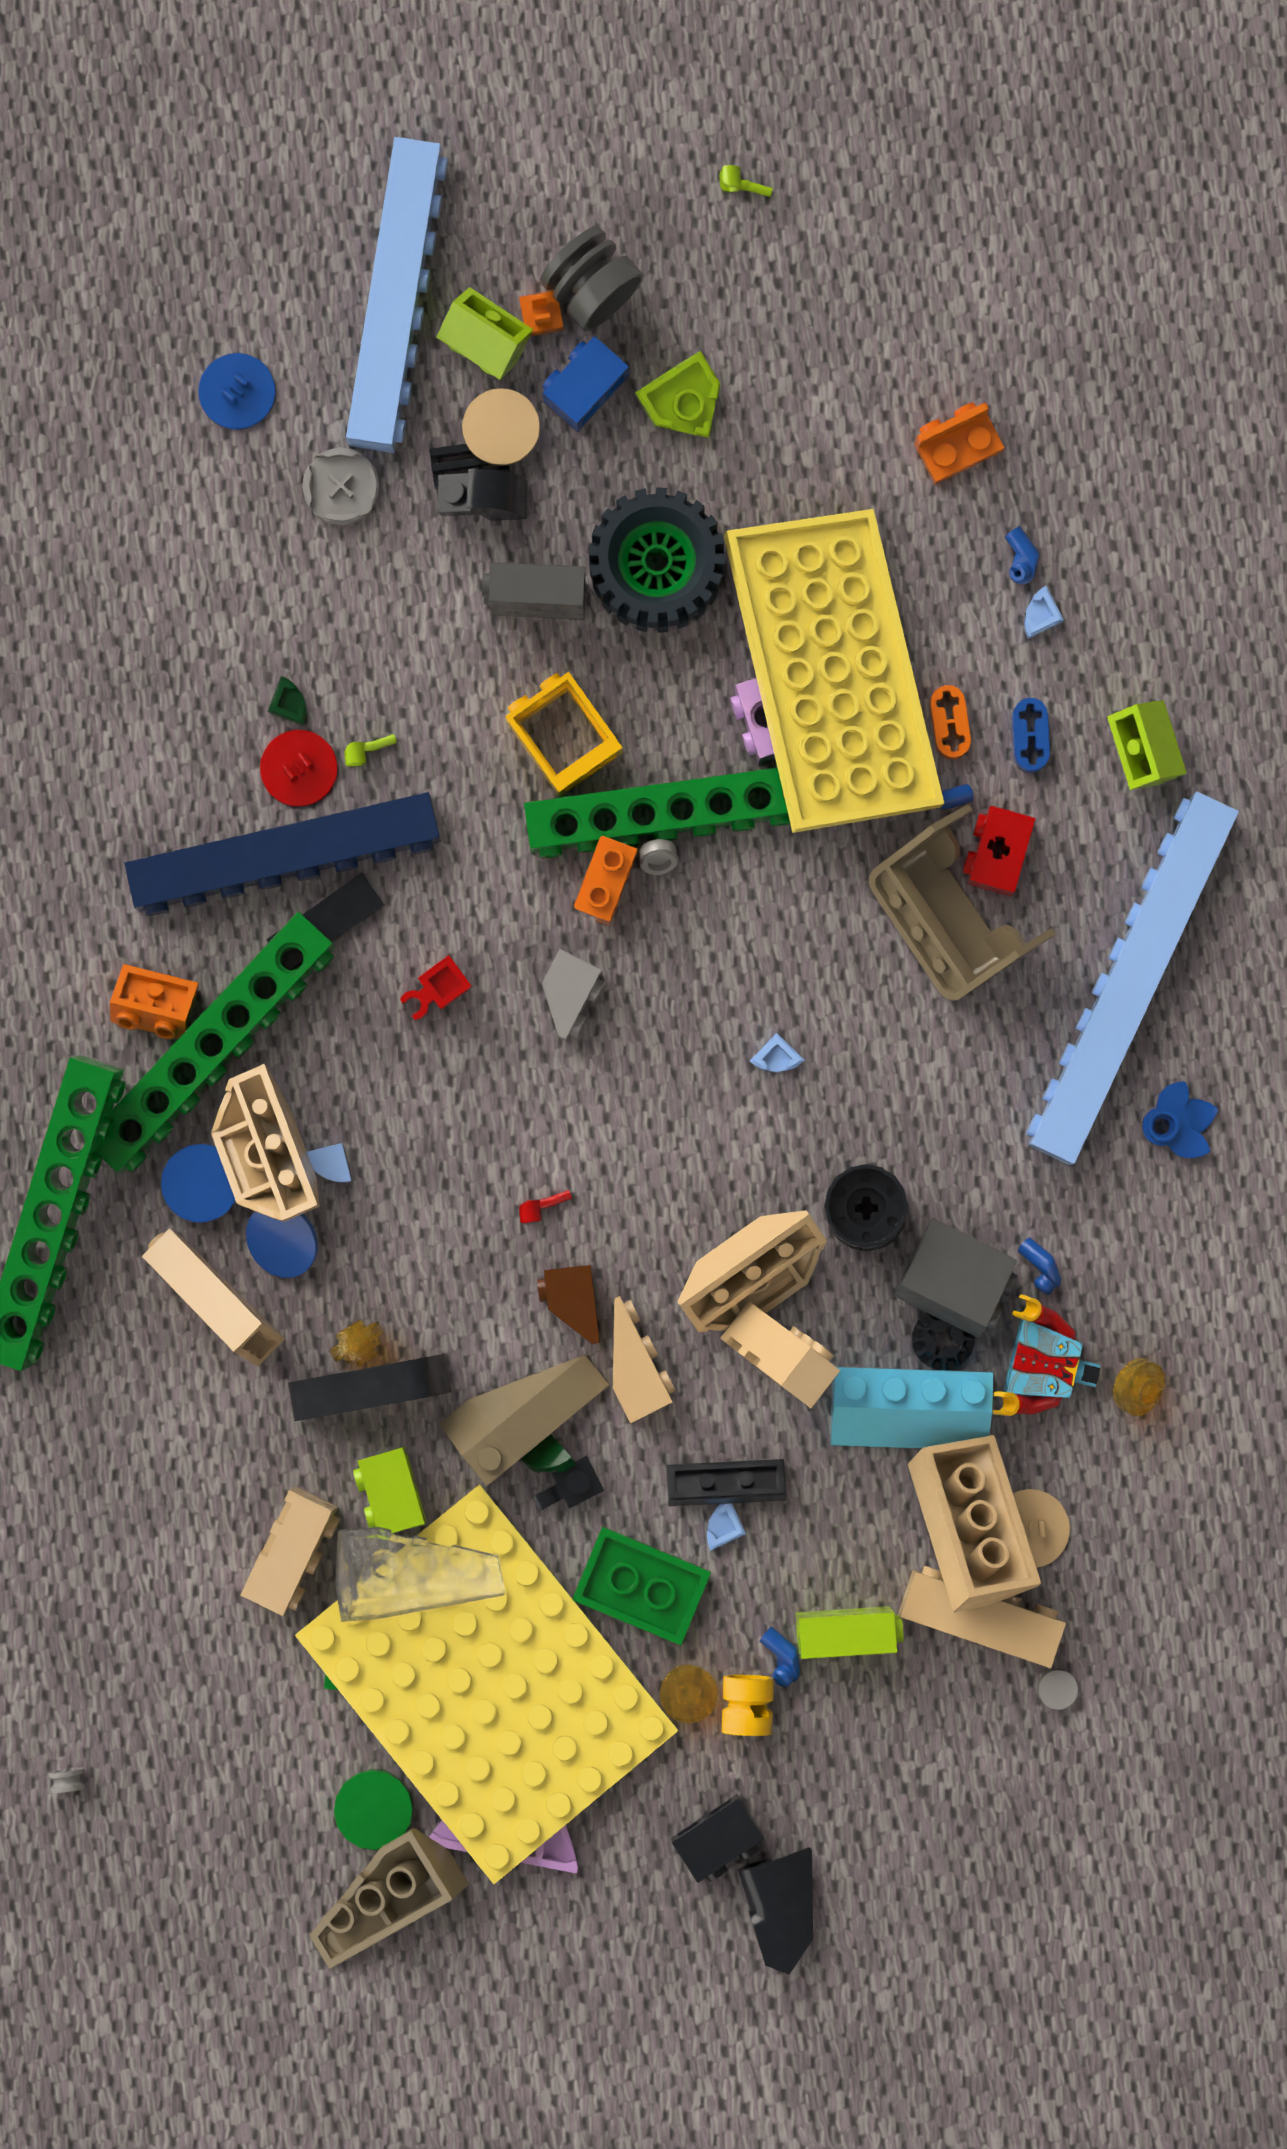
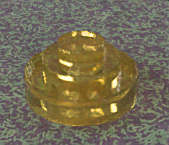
[329,1319,385,1367]
[1113,1358,1165,1416]
[659,1663,718,1724]

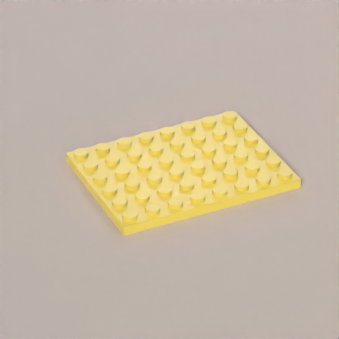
[295,1484,678,1884]

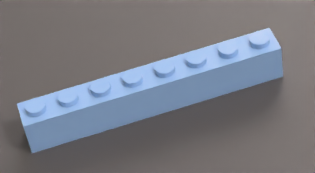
[346,137,448,453]

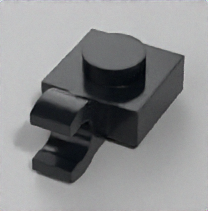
[532,1455,604,1511]

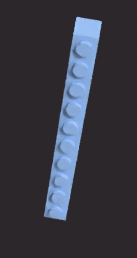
[1026,791,1239,1165]

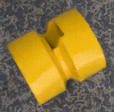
[721,1674,774,1736]

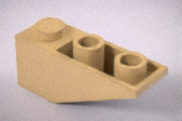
[613,1296,676,1424]

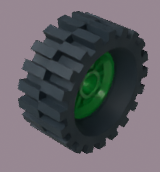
[589,487,725,633]

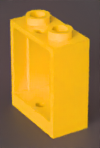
[505,672,623,797]

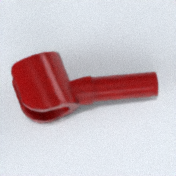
[519,1190,572,1223]

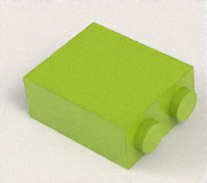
[795,1606,904,1659]

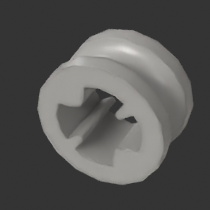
[48,1767,86,1793]

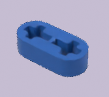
[1011,698,1050,773]

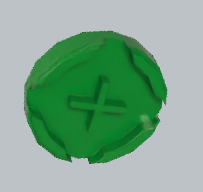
[334,1769,413,1850]

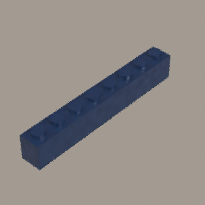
[124,792,441,916]

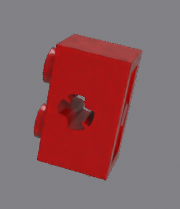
[962,805,1036,897]

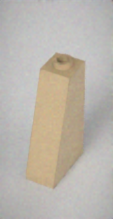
[142,1228,285,1367]

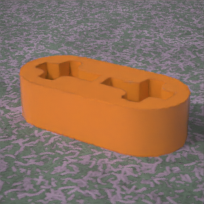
[929,685,971,760]

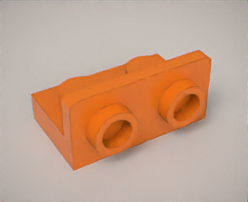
[914,402,1005,485]
[574,836,637,926]
[110,964,199,1039]

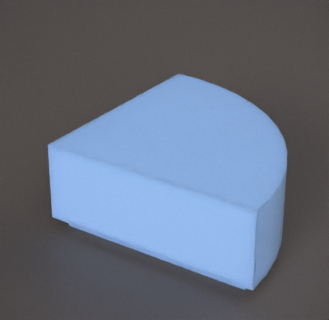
[1024,586,1064,639]
[749,1033,804,1073]
[307,1143,352,1182]
[707,1503,746,1551]

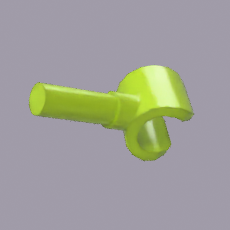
[719,165,773,197]
[344,734,397,767]

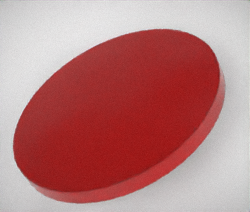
[260,730,338,807]

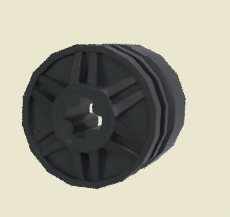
[824,1164,908,1252]

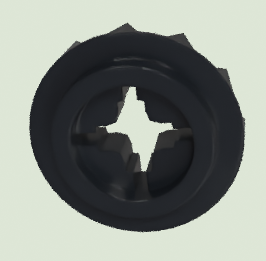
[912,1312,975,1370]

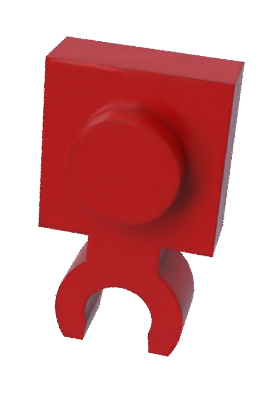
[400,955,472,1021]

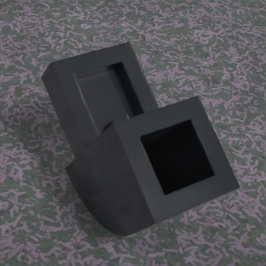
[437,469,528,521]

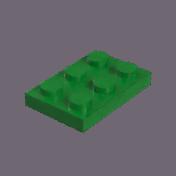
[572,1526,711,1645]

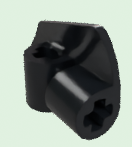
[738,1847,813,1975]

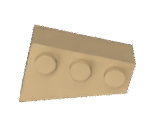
[720,1301,841,1408]
[240,1486,341,1616]

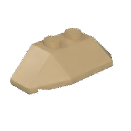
[211,1064,320,1222]
[677,1210,827,1332]

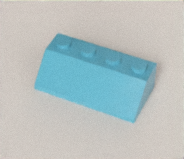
[830,1367,993,1448]

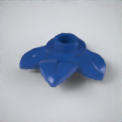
[1142,1081,1218,1158]

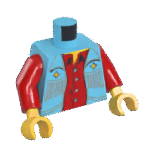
[993,1294,1100,1416]

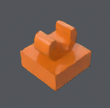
[519,290,564,337]

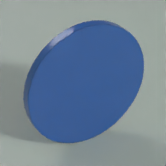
[198,353,276,430]
[161,1144,236,1222]
[246,1212,318,1278]

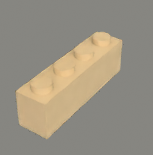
[898,1566,1066,1668]

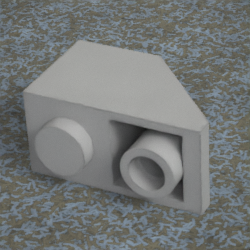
[542,949,605,1042]

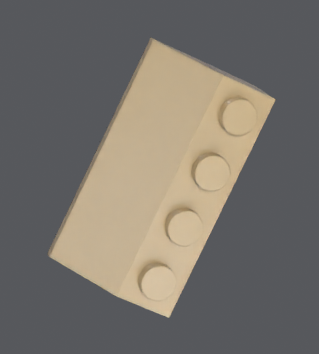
[908,1435,1041,1612]

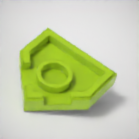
[634,351,721,438]

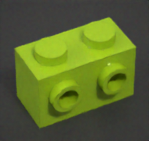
[436,287,533,380]
[1107,700,1187,790]
[353,1446,427,1537]

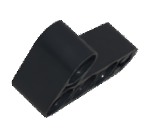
[288,1354,452,1421]

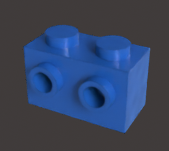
[542,336,629,432]

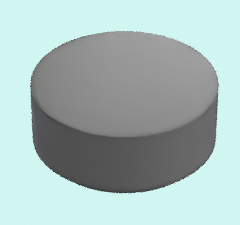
[638,839,678,875]
[1037,1669,1078,1710]

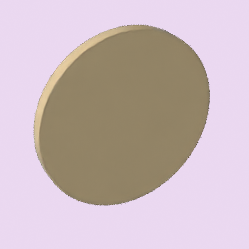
[462,388,540,466]
[1013,1489,1070,1568]

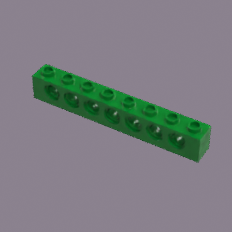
[524,768,791,858]
[83,911,336,1174]
[0,1055,125,1371]

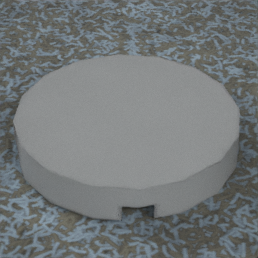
[302,447,380,526]

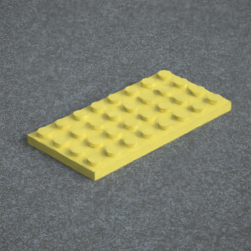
[724,509,944,833]

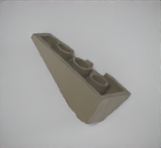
[439,1355,610,1486]
[309,1828,469,1969]

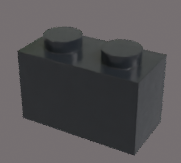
[671,1794,764,1883]

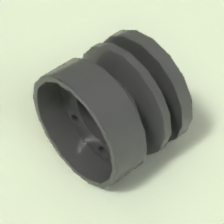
[540,226,643,331]

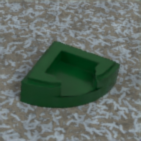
[267,676,307,727]
[521,1434,576,1473]

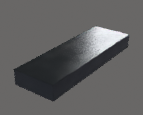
[266,873,385,970]
[666,1459,787,1507]

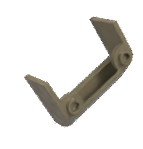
[869,804,1056,1000]

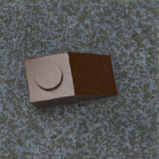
[537,1265,600,1344]

